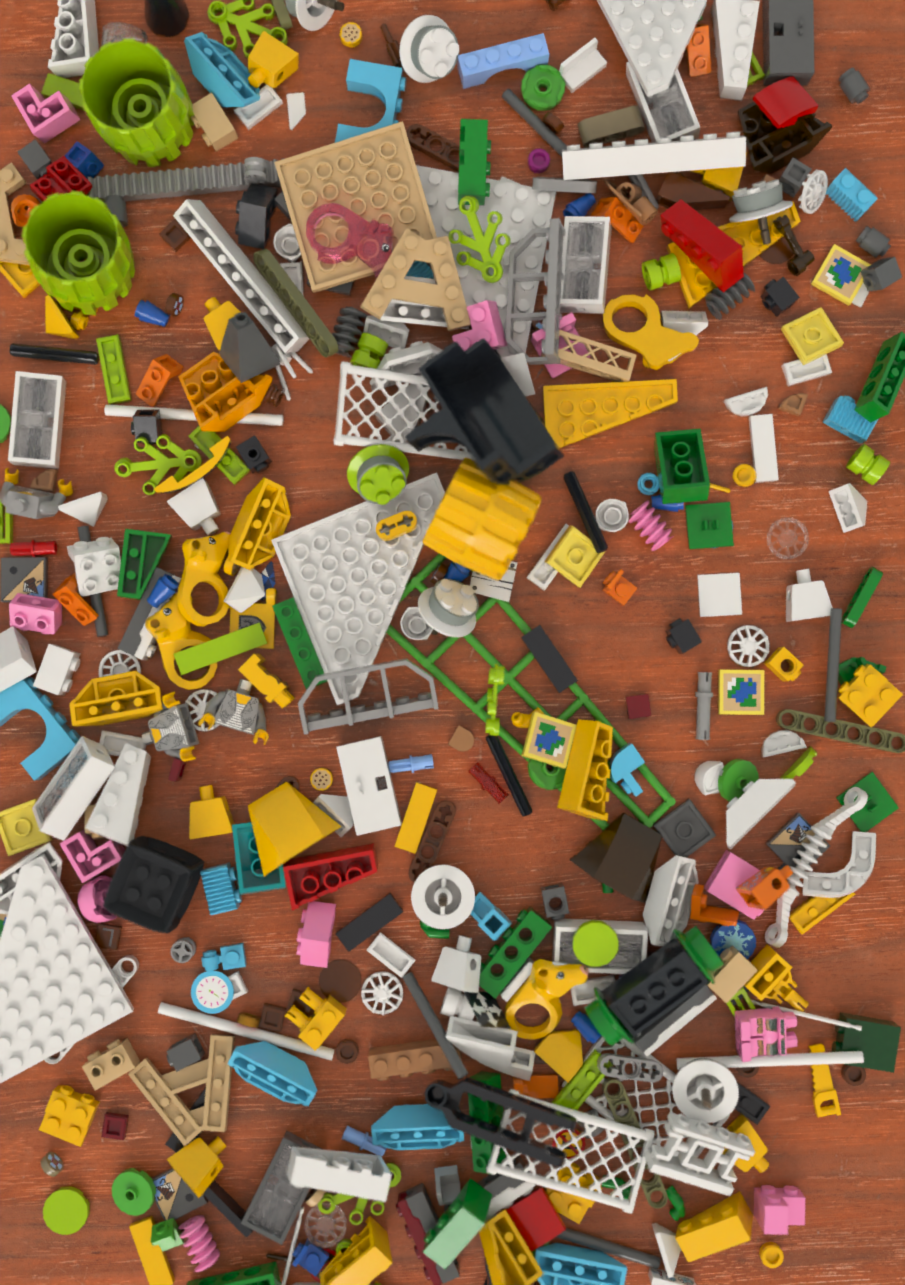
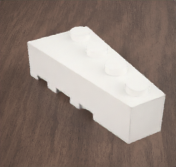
[48,0,99,78]
[711,0,760,101]
[85,743,151,847]
[287,1146,392,1202]

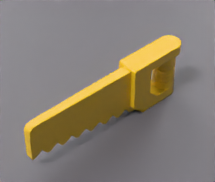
[808,1043,841,1118]

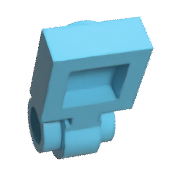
[201,943,247,971]

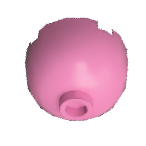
[78,875,117,923]

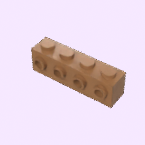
[368,1039,462,1081]

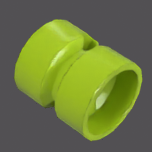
[641,253,681,291]
[350,333,388,369]
[846,444,890,485]

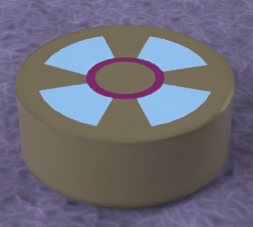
[41,1152,64,1177]

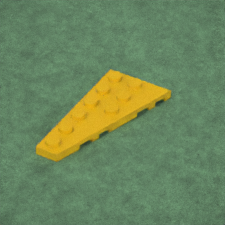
[667,201,801,309]
[543,379,678,449]

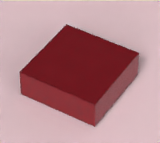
[625,694,651,719]
[168,758,187,782]
[101,1112,129,1140]

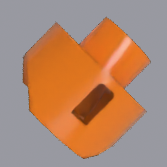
[11,194,41,227]

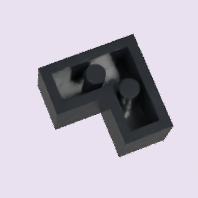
[235,183,277,249]

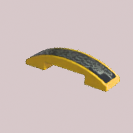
[154,436,232,494]

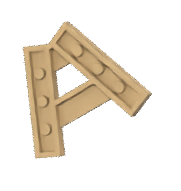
[0,162,29,265]
[360,228,471,331]
[128,1034,235,1146]

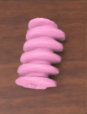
[629,500,674,551]
[178,1215,220,1272]

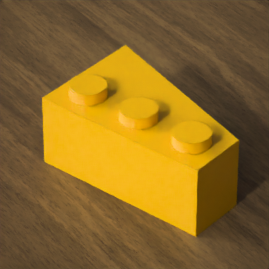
[320,1216,393,1285]

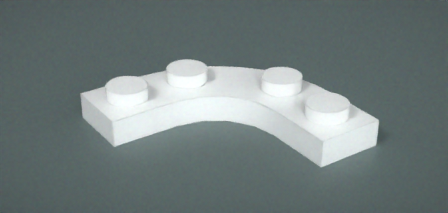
[803,831,876,898]

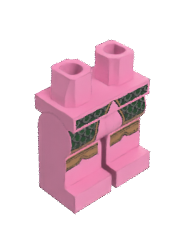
[734,1006,797,1062]

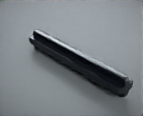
[9,343,99,365]
[564,471,608,553]
[486,735,533,817]

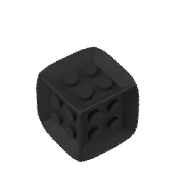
[103,836,205,934]

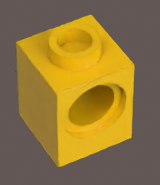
[764,647,804,682]

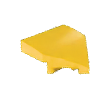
[534,1029,583,1083]

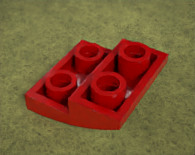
[752,76,819,129]
[30,156,93,202]
[502,1187,566,1252]

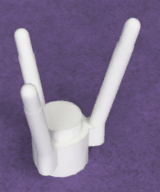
[271,343,313,401]

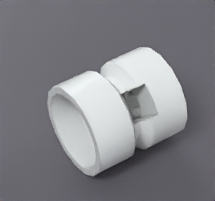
[440,987,474,1021]

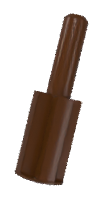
[380,24,403,68]

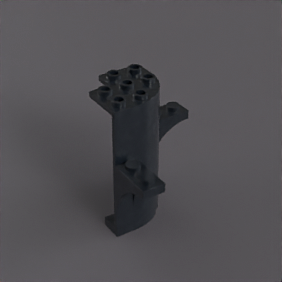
[405,338,564,485]

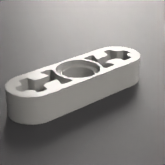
[532,177,597,193]
[597,1053,663,1083]

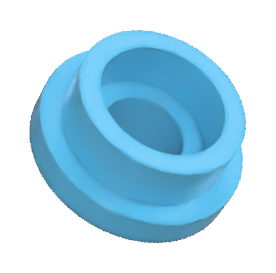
[637,473,659,495]

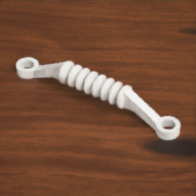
[765,787,868,948]

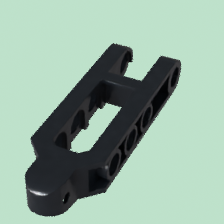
[425,1077,577,1167]

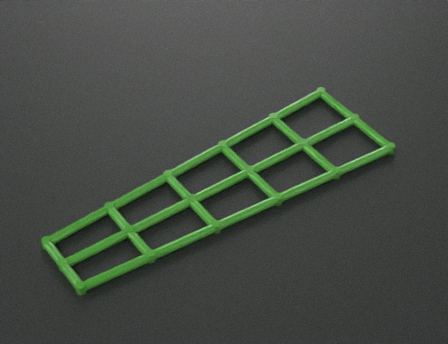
[386,553,676,830]

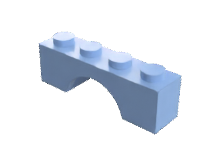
[457,33,549,89]

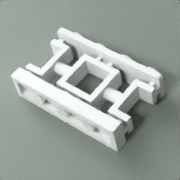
[644,1112,755,1196]

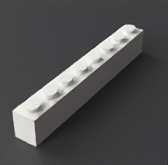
[562,132,746,180]
[173,199,309,353]

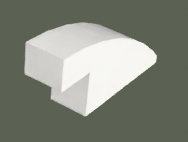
[375,374,428,444]
[446,1016,535,1081]

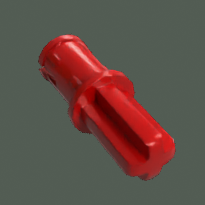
[10,540,57,557]

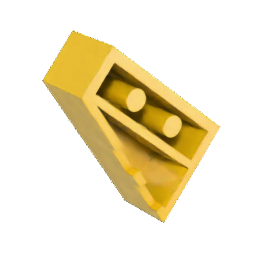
[675,1191,753,1262]
[479,1210,544,1285]

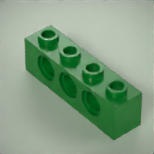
[854,332,905,423]
[272,598,327,690]
[479,906,552,999]
[468,1071,507,1175]
[186,1261,281,1285]

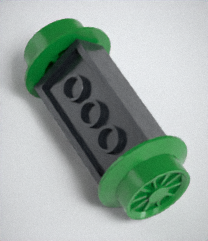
[584,926,724,1046]

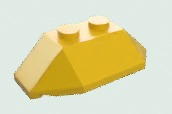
[228,478,291,570]
[69,671,163,726]

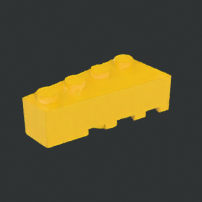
[557,719,613,821]

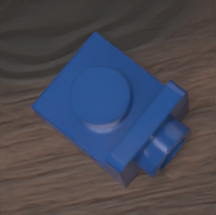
[65,141,104,179]
[292,1238,329,1277]

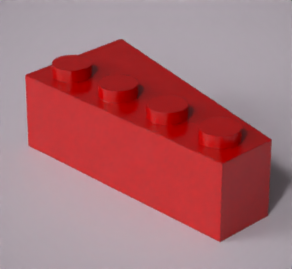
[660,199,744,293]
[283,843,378,911]

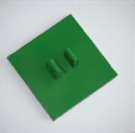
[685,502,734,550]
[836,772,899,832]

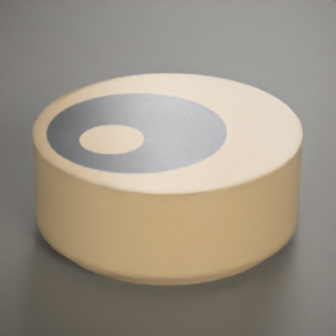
[304,1188,326,1207]

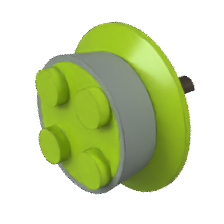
[347,444,409,505]

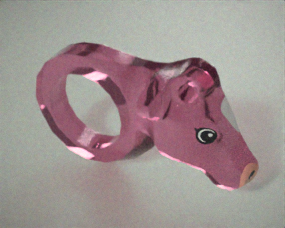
[306,203,394,278]

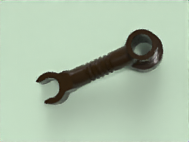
[773,215,815,276]

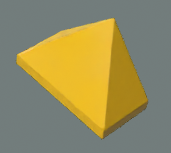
[45,295,79,340]

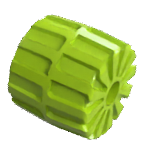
[79,38,194,167]
[22,191,135,315]

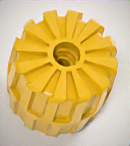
[423,458,542,581]

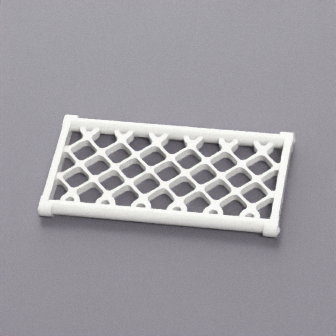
[333,361,475,461]
[562,1036,730,1158]
[486,1089,655,1214]

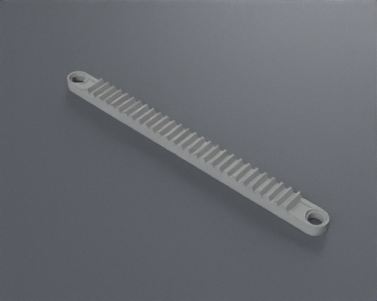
[86,158,285,202]

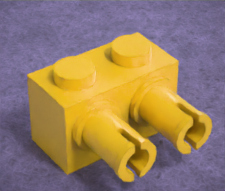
[285,987,347,1051]

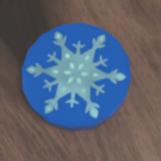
[710,920,756,959]

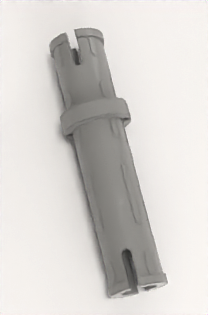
[695,672,713,740]

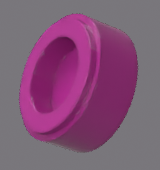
[528,149,550,173]

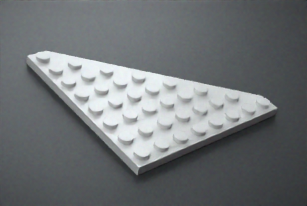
[597,0,707,97]
[416,165,556,358]
[271,472,445,705]
[0,854,134,1083]

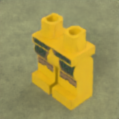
[238,653,295,708]

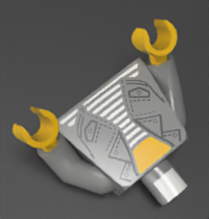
[0,468,73,519]
[198,679,269,745]
[142,691,200,762]

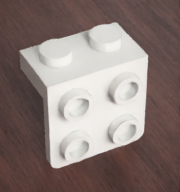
[67,537,121,596]

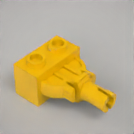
[744,944,808,1012]

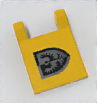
[230,588,277,649]

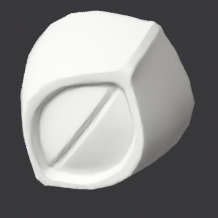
[273,224,301,263]
[596,499,629,532]
[400,607,433,640]
[695,761,724,796]

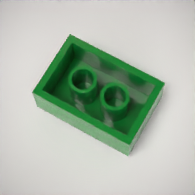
[654,428,710,504]

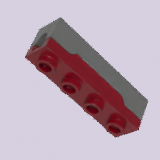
[396,1183,460,1285]

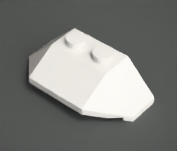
[380,276,471,329]
[370,341,443,391]
[726,779,796,850]
[0,842,63,914]
[643,855,699,946]

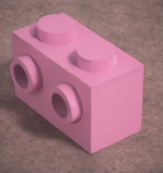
[9,593,62,634]

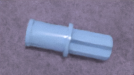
[388,754,434,773]
[342,1125,386,1156]

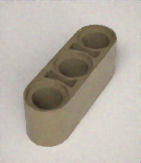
[578,106,645,148]

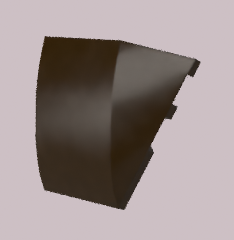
[738,102,832,174]
[570,813,662,903]

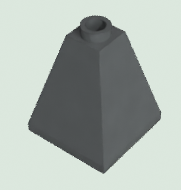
[219,312,280,383]

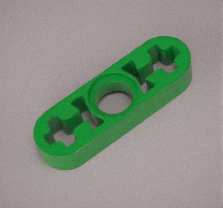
[842,566,883,628]

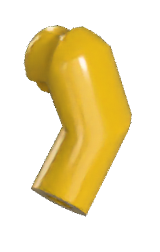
[511,707,545,729]

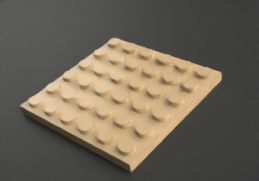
[274,121,437,293]

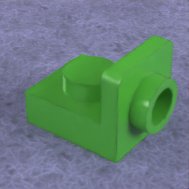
[151,1218,184,1252]

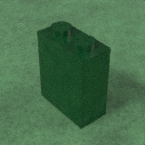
[831,1012,901,1073]

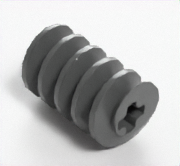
[705,273,755,320]
[332,307,368,358]

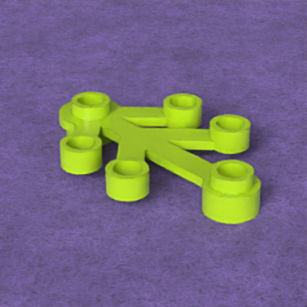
[208,0,288,59]
[448,196,511,283]
[114,434,202,495]
[485,663,504,736]
[318,1163,401,1225]

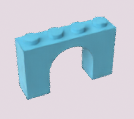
[335,59,406,143]
[0,677,81,781]

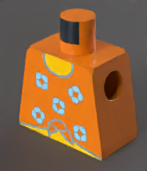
[735,863,793,910]

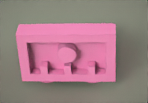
[531,312,590,378]

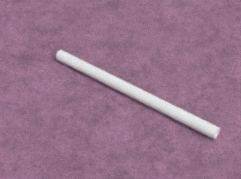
[105,404,284,426]
[158,1002,335,1061]
[676,1051,864,1070]

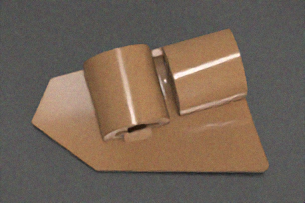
[604,178,658,226]

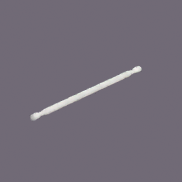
[751,999,862,1031]
[281,1207,305,1285]

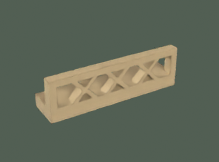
[541,330,636,382]

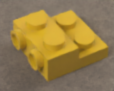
[837,664,903,728]
[39,1085,100,1147]
[544,1162,602,1224]

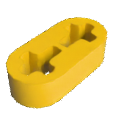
[376,511,418,541]

